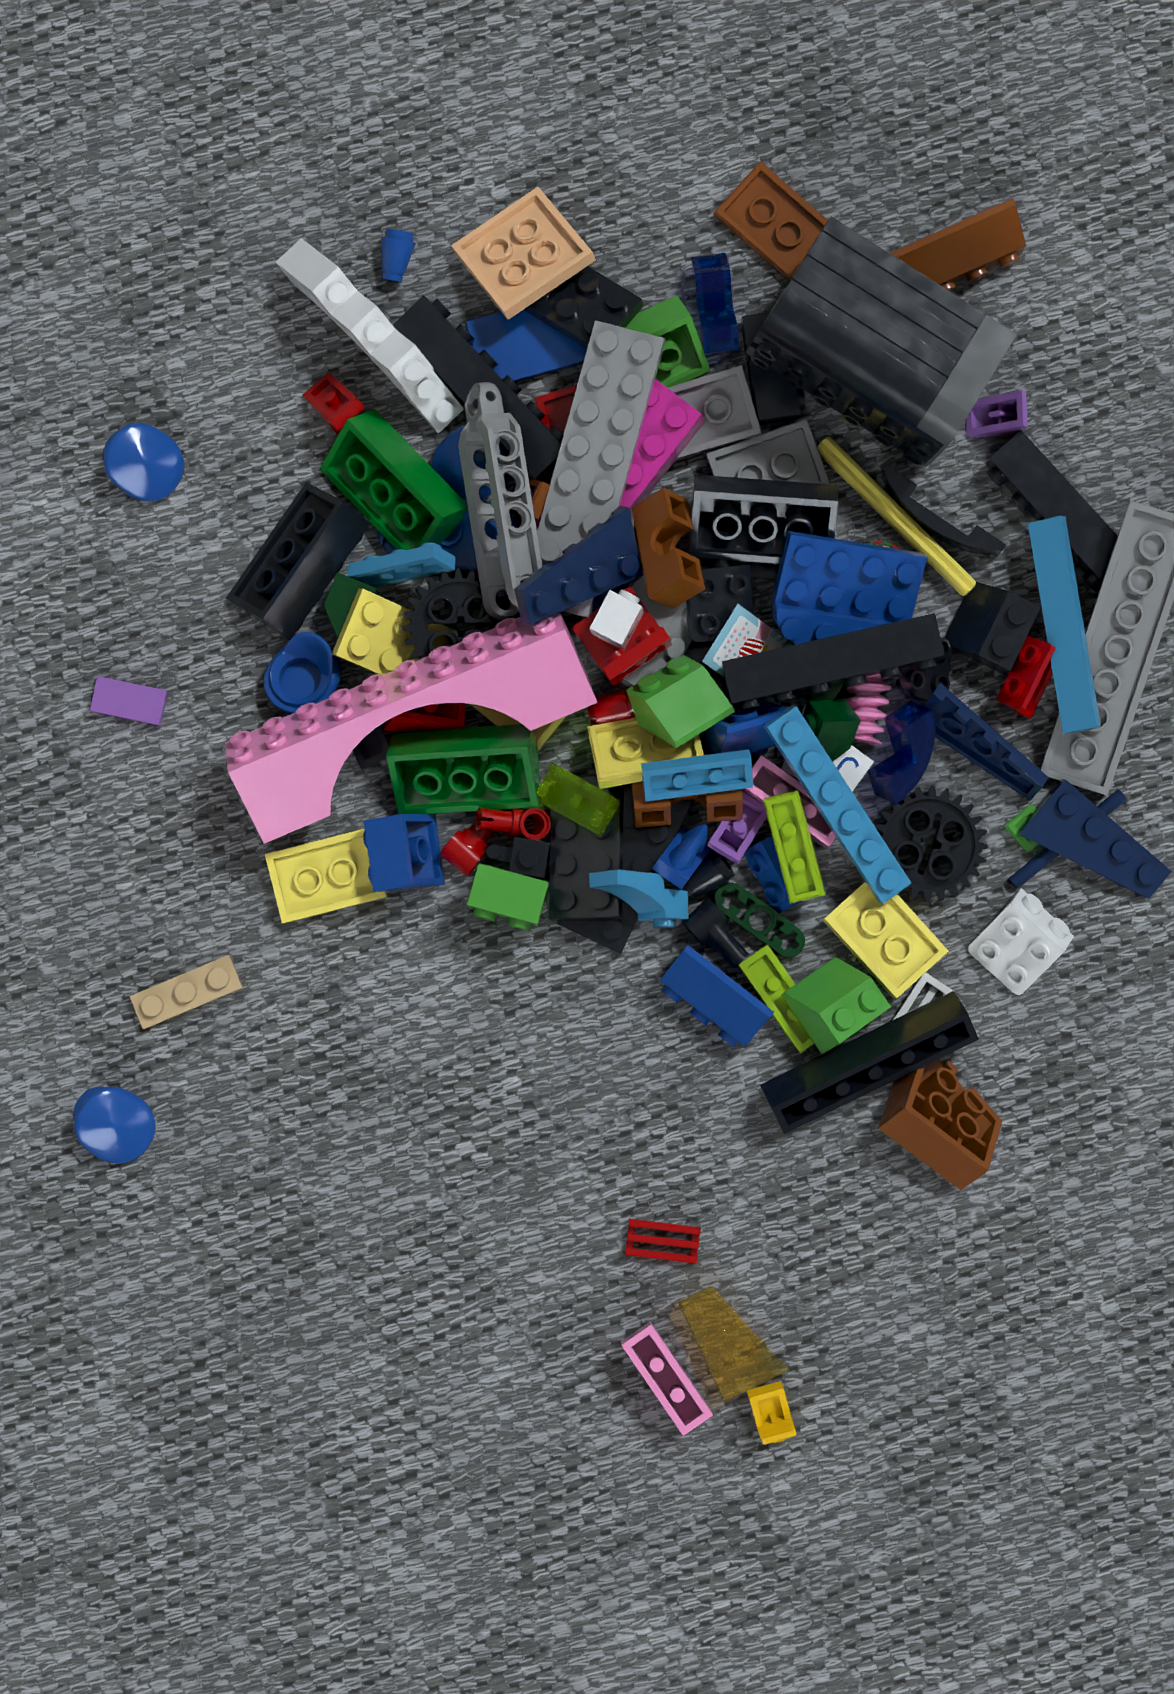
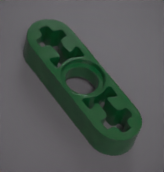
[714,883,805,957]

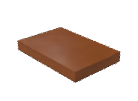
[713,161,828,282]

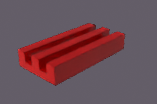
[625,1218,701,1264]

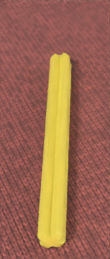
[817,437,976,596]

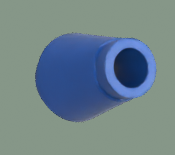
[381,229,416,283]

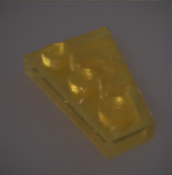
[678,1286,789,1401]

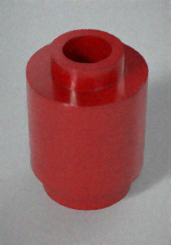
[587,689,635,725]

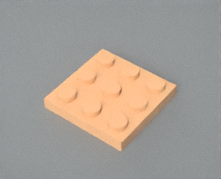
[451,187,596,320]

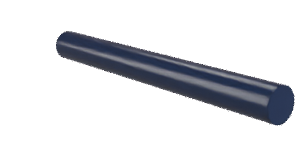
[1008,789,1127,889]

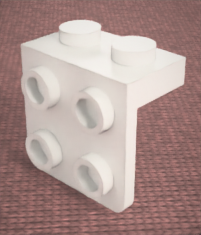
[968,888,1074,995]

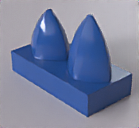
[652,824,711,890]

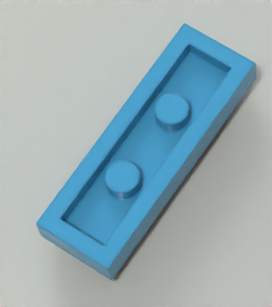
[348,543,456,588]
[641,749,753,802]

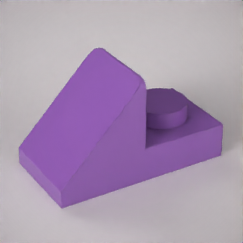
[707,792,767,864]

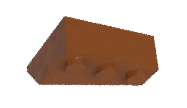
[878,1059,1002,1190]

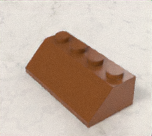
[890,198,1026,292]

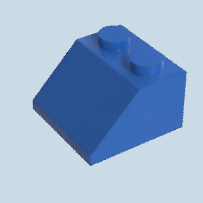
[699,700,787,756]
[363,814,445,892]

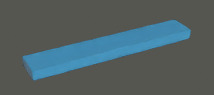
[1028,515,1101,734]

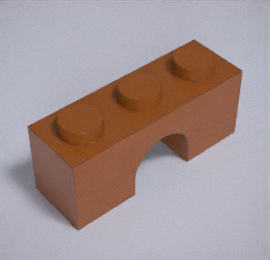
[632,487,705,609]
[631,781,743,828]

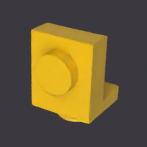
[747,1381,797,1445]

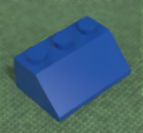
[659,945,774,1048]

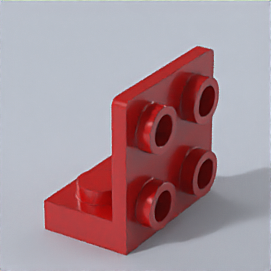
[573,587,672,687]

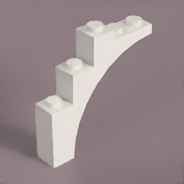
[276,238,464,433]

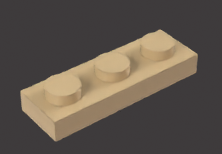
[129,955,243,1029]

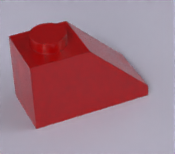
[384,703,466,732]

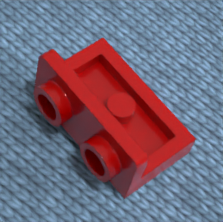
[996,636,1055,719]

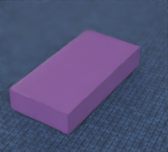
[90,676,168,726]

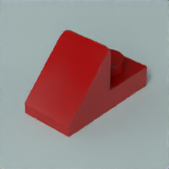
[302,372,365,435]

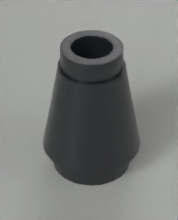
[682,853,735,901]

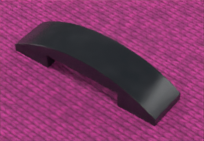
[881,465,1006,556]

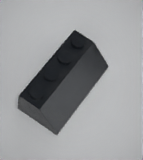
[689,475,839,564]
[226,482,371,640]

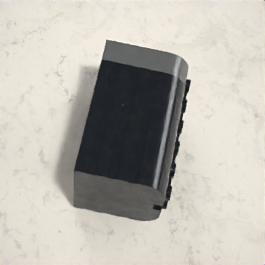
[745,216,1017,467]

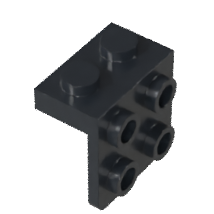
[686,559,753,642]

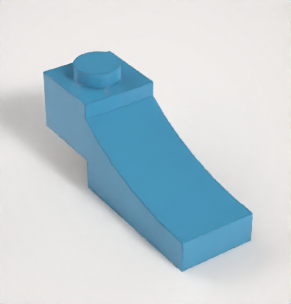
[589,870,689,928]

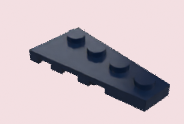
[514,506,643,625]
[912,683,1048,801]
[1016,779,1172,899]

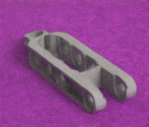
[458,382,542,620]

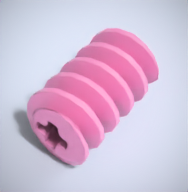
[846,674,892,746]

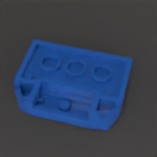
[771,531,927,645]

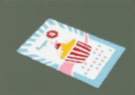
[702,604,787,705]

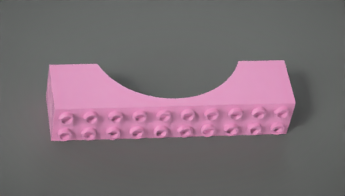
[225,612,597,844]

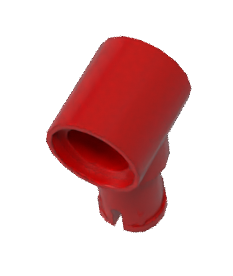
[475,807,551,840]
[439,818,495,877]

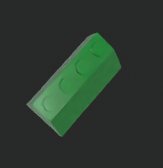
[320,409,468,550]
[386,724,540,814]

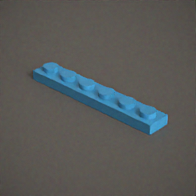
[763,705,911,904]

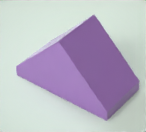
[966,390,1028,437]

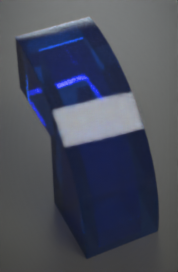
[691,253,739,354]
[867,701,935,805]

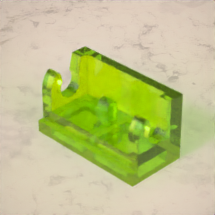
[536,762,621,837]

